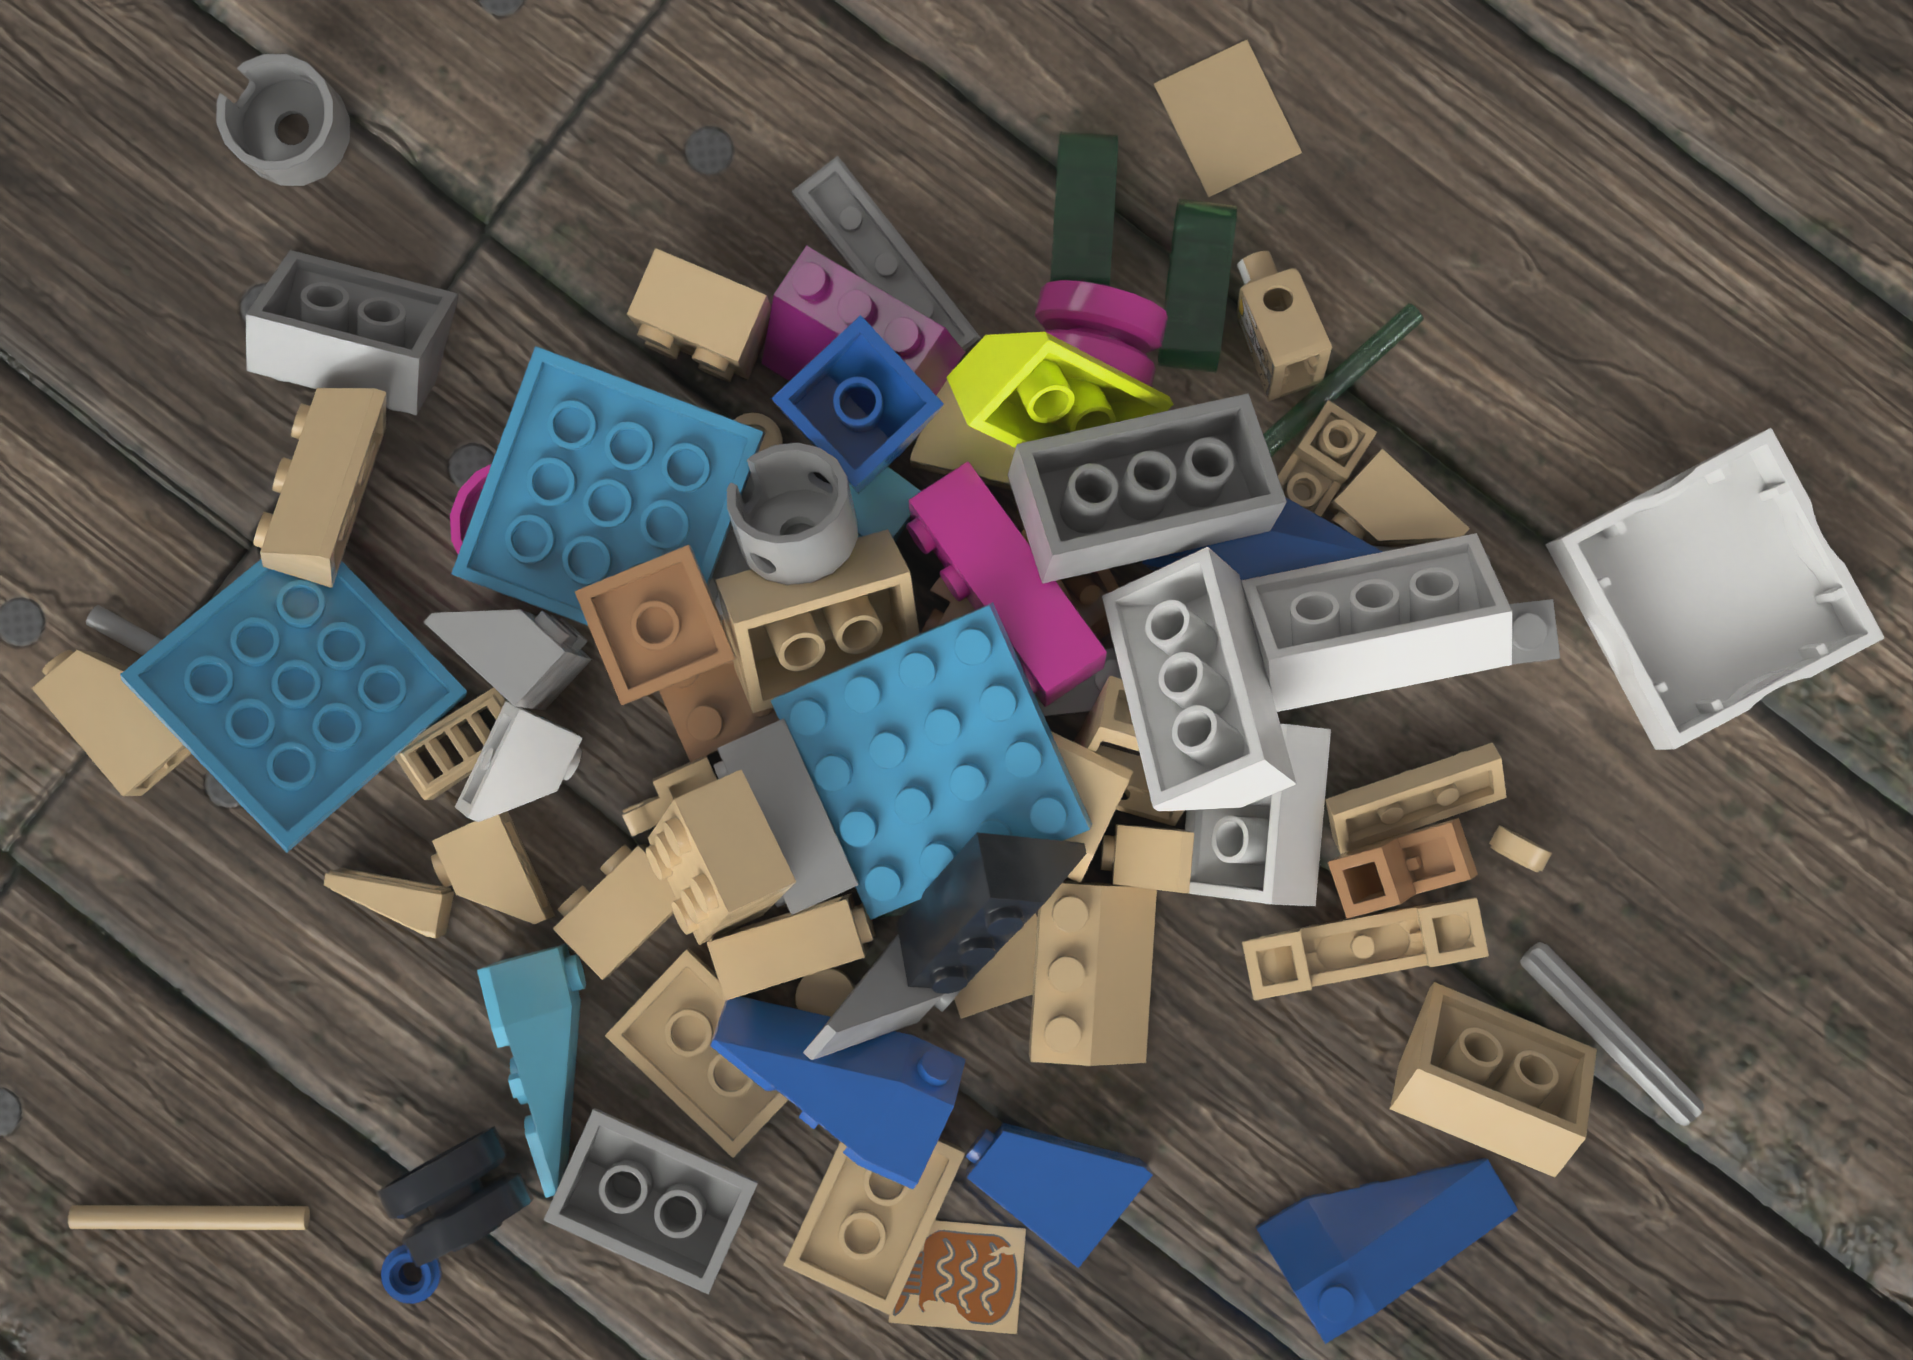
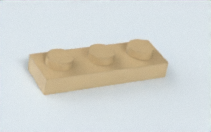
[1325,743,1507,854]

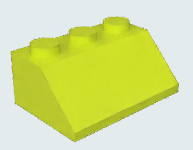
[946,331,1174,448]

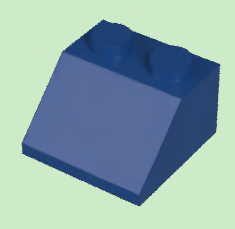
[771,315,944,494]

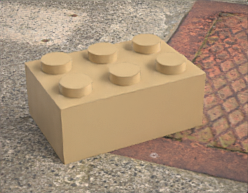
[715,529,919,713]
[646,769,796,945]

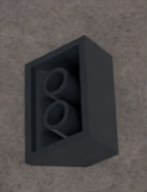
[897,832,1087,994]

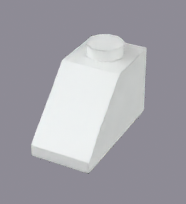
[455,701,583,822]

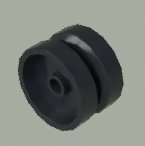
[376,1126,534,1267]

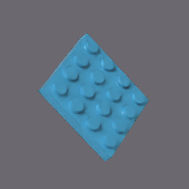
[451,346,765,625]
[120,559,467,853]
[770,602,1092,920]

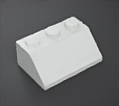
[1185,724,1331,906]

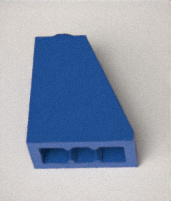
[965,1123,1153,1268]

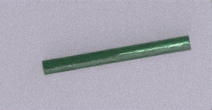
[1263,303,1424,458]

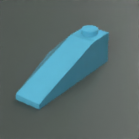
[477,944,586,1198]

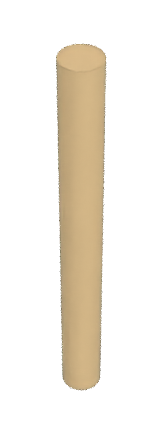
[68,1205,310,1230]

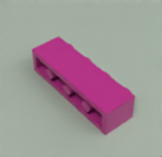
[906,461,1107,707]

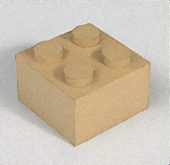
[627,248,771,382]

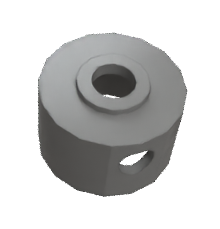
[216,54,350,186]
[727,443,858,585]

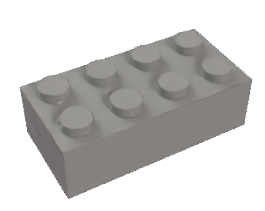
[1008,393,1287,584]

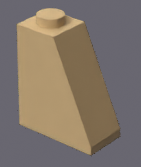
[32,650,191,797]

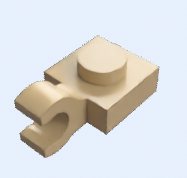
[622,755,718,836]

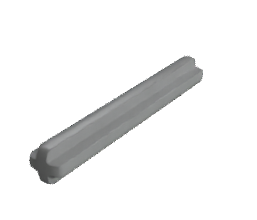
[1520,942,1704,1126]

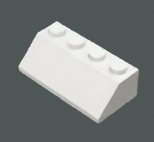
[1241,533,1512,712]
[1102,547,1296,811]

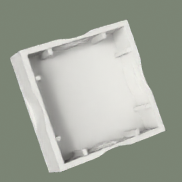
[1546,428,1885,750]

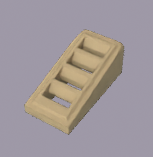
[395,687,507,800]
[324,868,454,939]

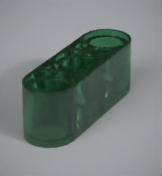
[1050,131,1118,286]
[1157,199,1237,373]

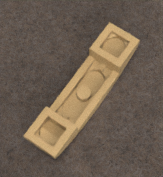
[1242,897,1489,1000]

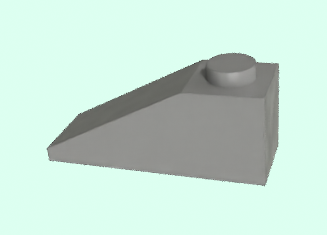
[803,934,961,1060]

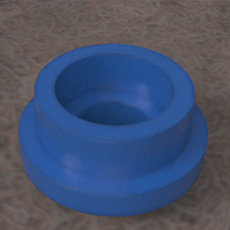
[381,1244,442,1304]

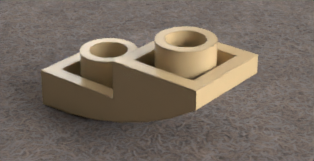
[1277,400,1377,517]

